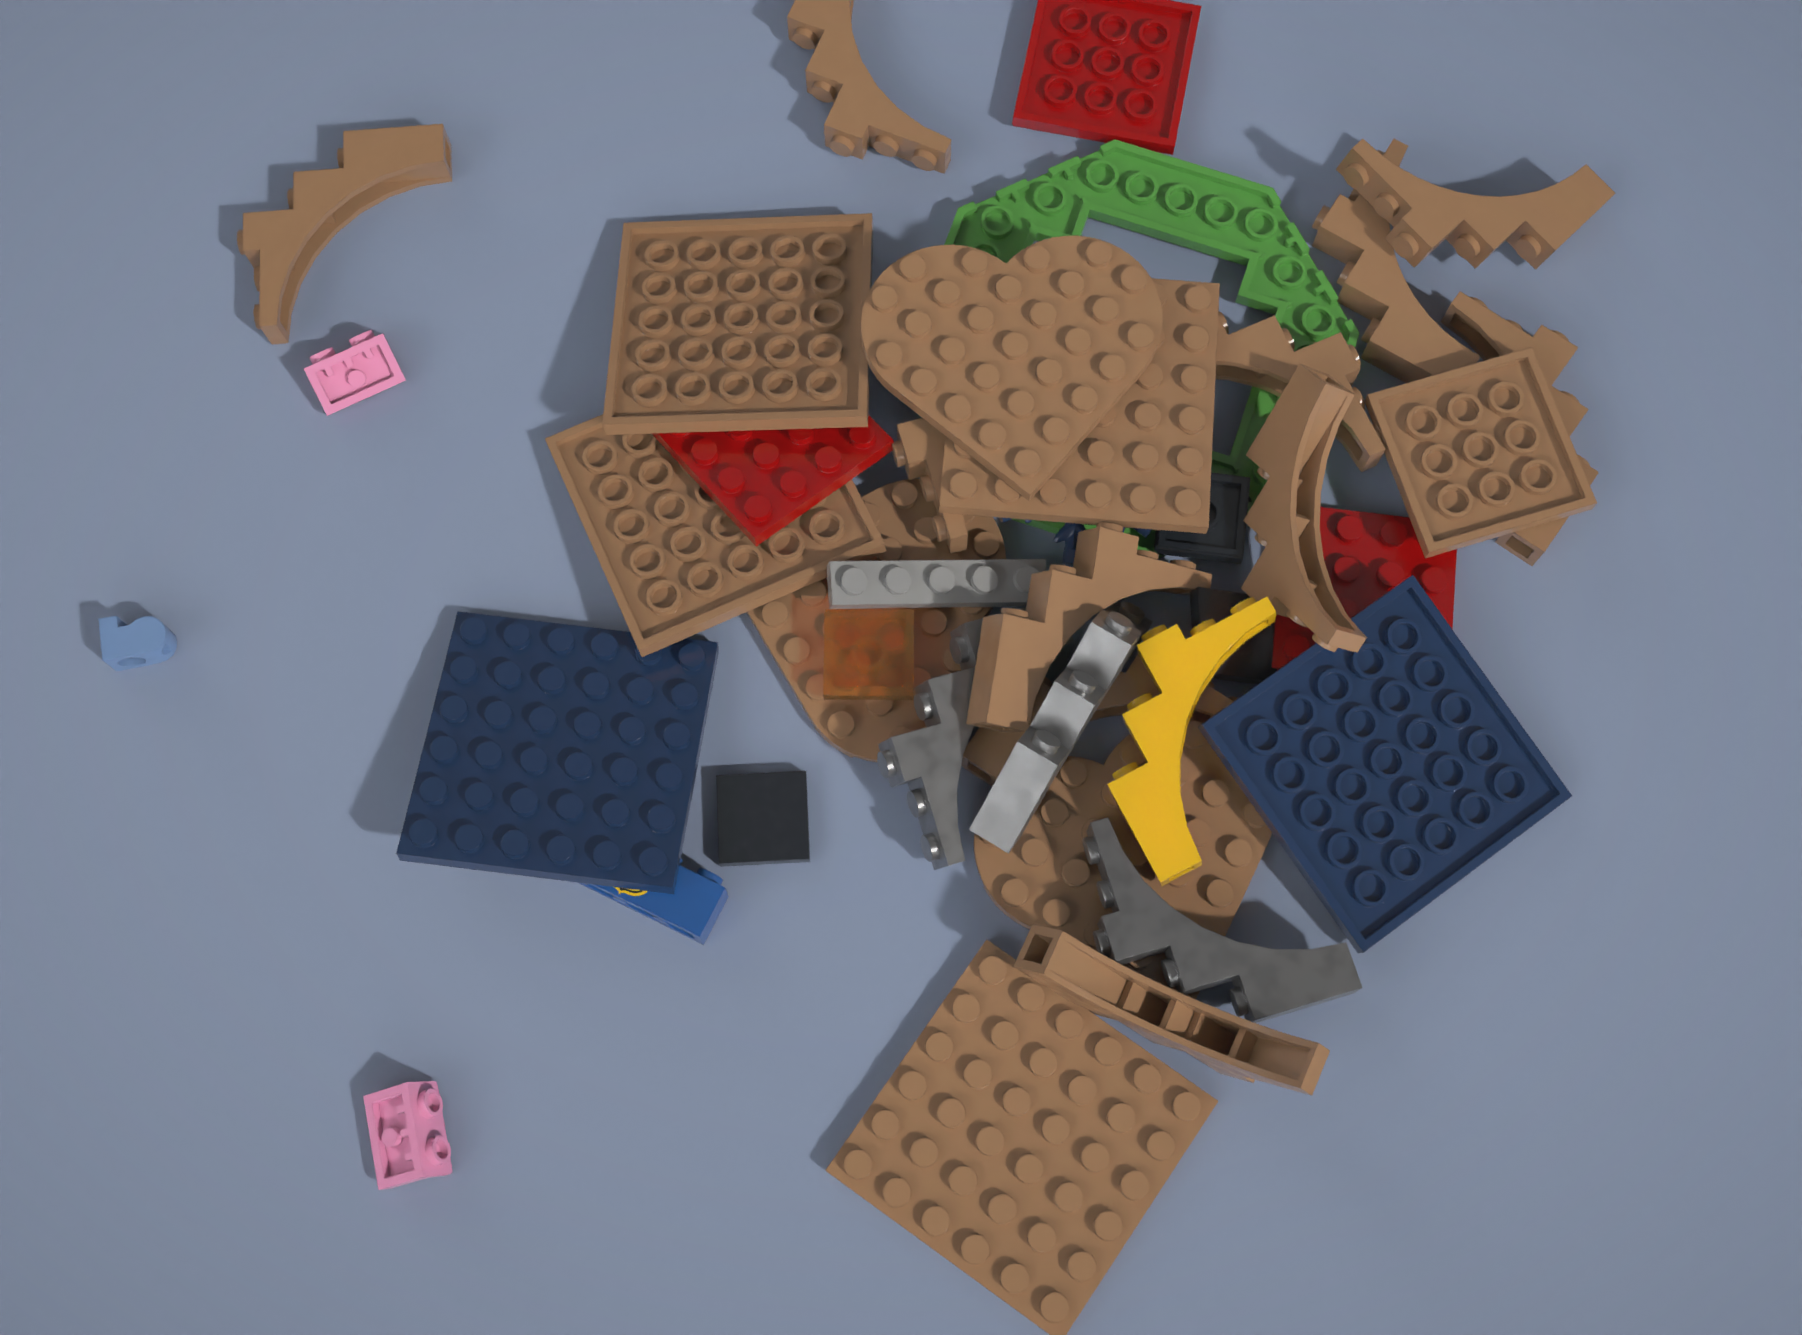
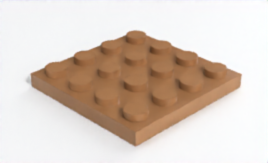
[1364,347,1597,558]

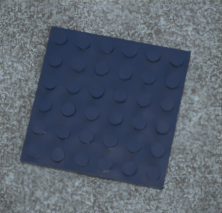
[1198,575,1572,953]
[396,611,719,894]

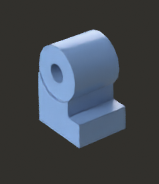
[98,616,177,671]

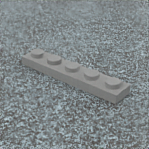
[827,559,1046,609]

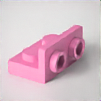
[304,329,406,416]
[363,1081,453,1190]

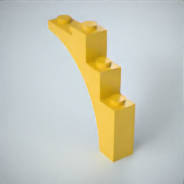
[1107,597,1276,887]

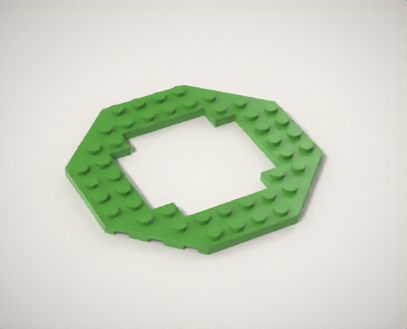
[944,140,1360,559]

